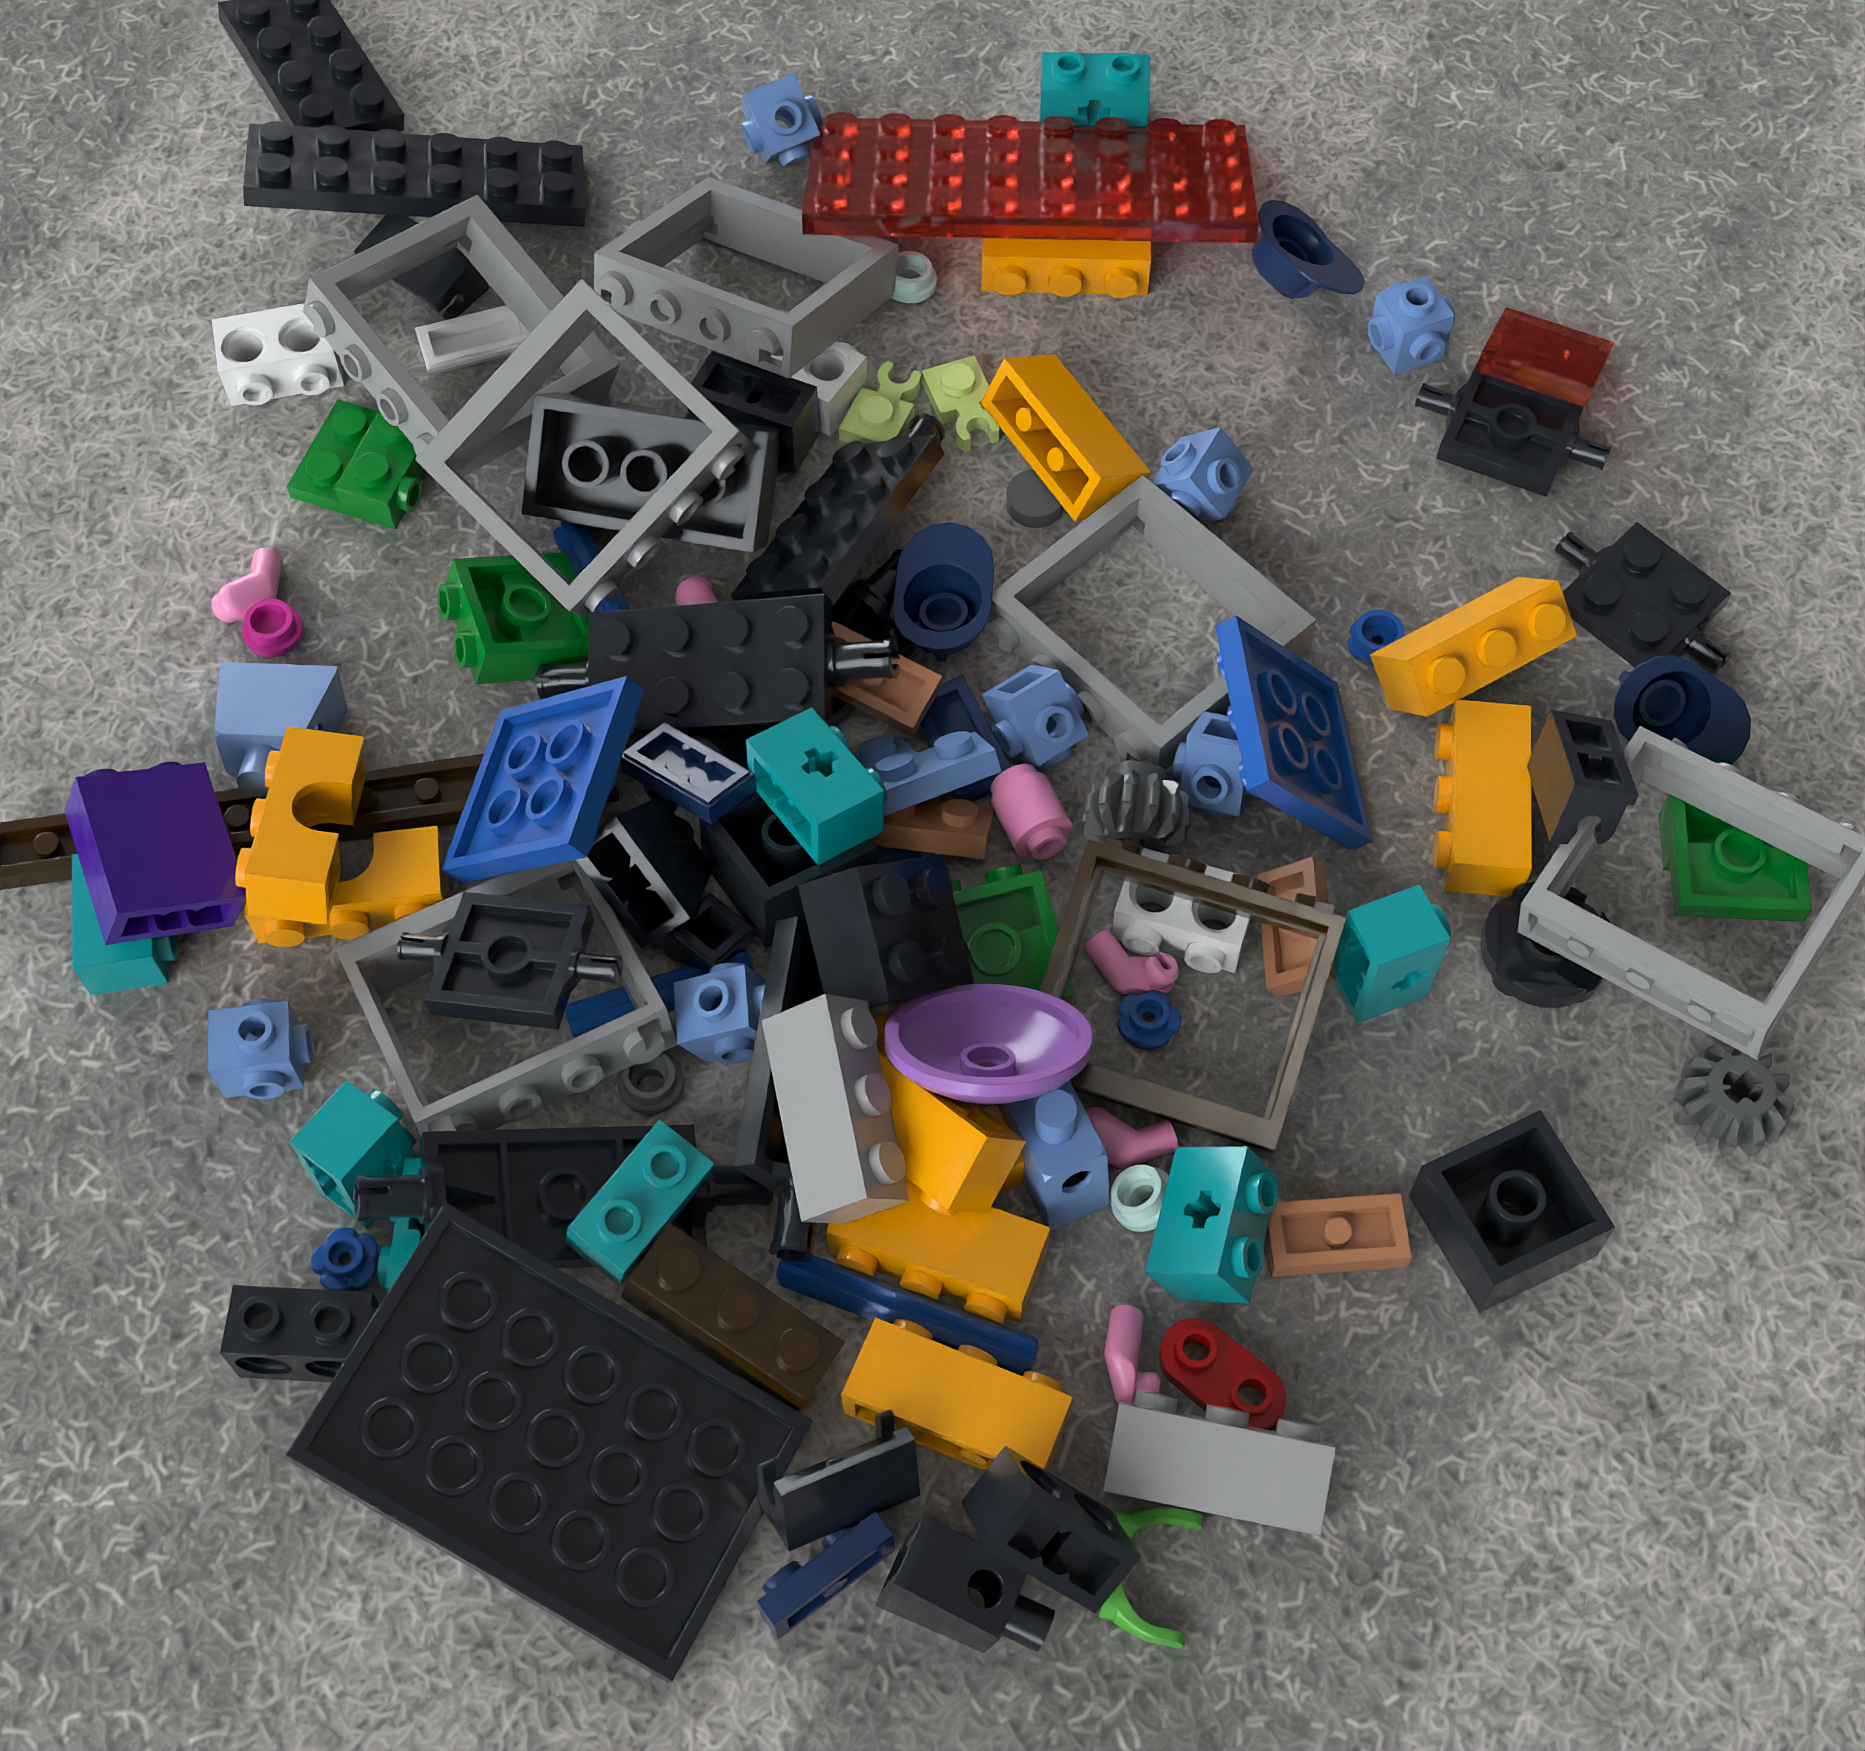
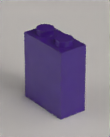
[65,762,246,945]

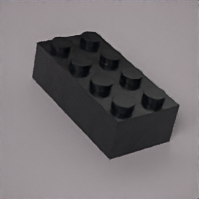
[521,392,783,553]

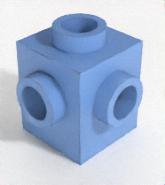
[740,73,823,167]
[1368,275,1455,375]
[1152,427,1254,524]
[982,664,1089,767]
[1173,711,1258,817]
[674,963,766,1063]
[208,998,314,1099]

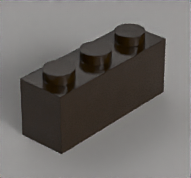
[621,1222,845,1411]

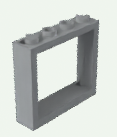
[594,177,899,378]
[303,195,621,477]
[415,279,750,617]
[987,475,1316,770]
[1518,726,1865,1060]
[335,860,677,1136]

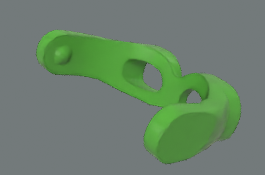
[1097,1506,1204,1648]

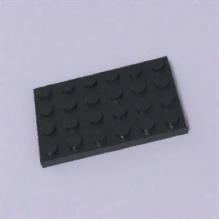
[284,1202,813,1683]

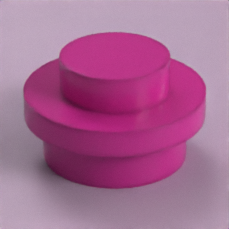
[242,599,304,658]

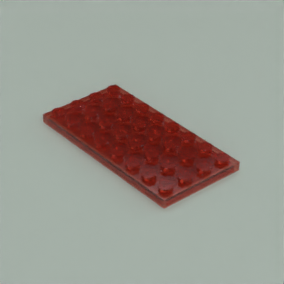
[802,112,1259,243]

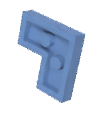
[852,731,1001,816]

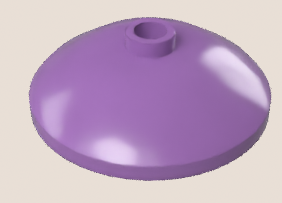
[885,984,1093,1105]

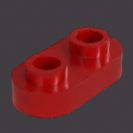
[1159,1318,1286,1430]

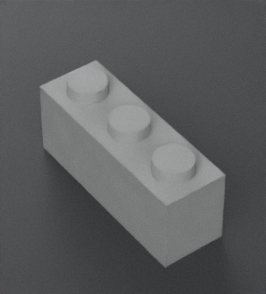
[762,994,910,1224]
[1103,1390,1336,1536]

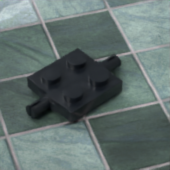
[1415,361,1612,497]
[1555,522,1731,674]
[397,892,623,1030]

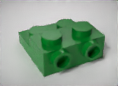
[286,400,428,529]
[437,552,590,684]
[1659,794,1812,922]
[951,864,1076,999]

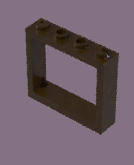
[1040,836,1346,1153]

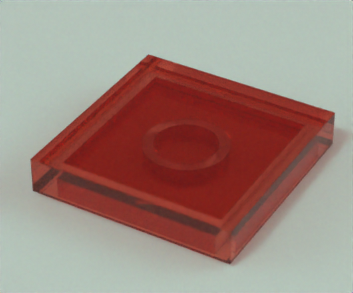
[1476,307,1614,407]

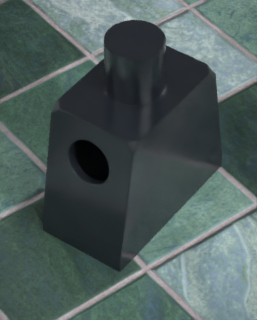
[576,797,713,949]
[875,1514,1055,1653]

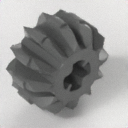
[1082,770,1191,855]
[1673,1042,1795,1158]

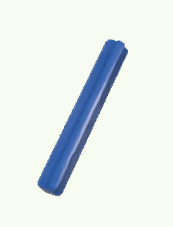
[776,1255,1039,1376]

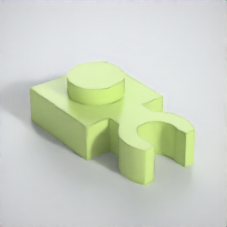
[921,355,999,452]
[838,361,921,443]

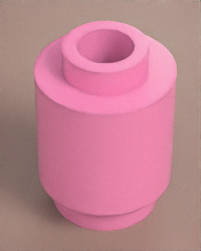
[990,764,1073,860]

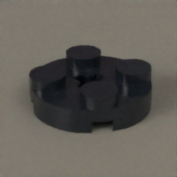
[1480,882,1611,1008]

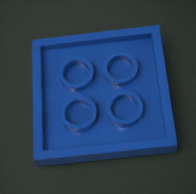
[1215,615,1373,849]
[441,676,644,884]

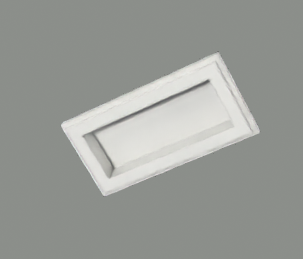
[415,305,531,375]

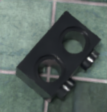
[688,351,820,474]
[220,1285,380,1382]
[961,1445,1141,1614]

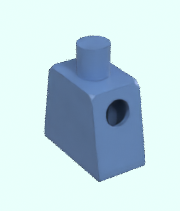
[214,662,347,797]
[999,1081,1110,1232]

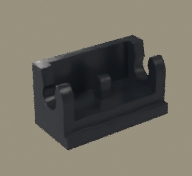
[354,215,490,320]
[1527,710,1639,845]
[757,1409,920,1552]

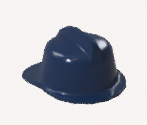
[1251,200,1365,299]
[893,522,994,662]
[1613,655,1751,765]

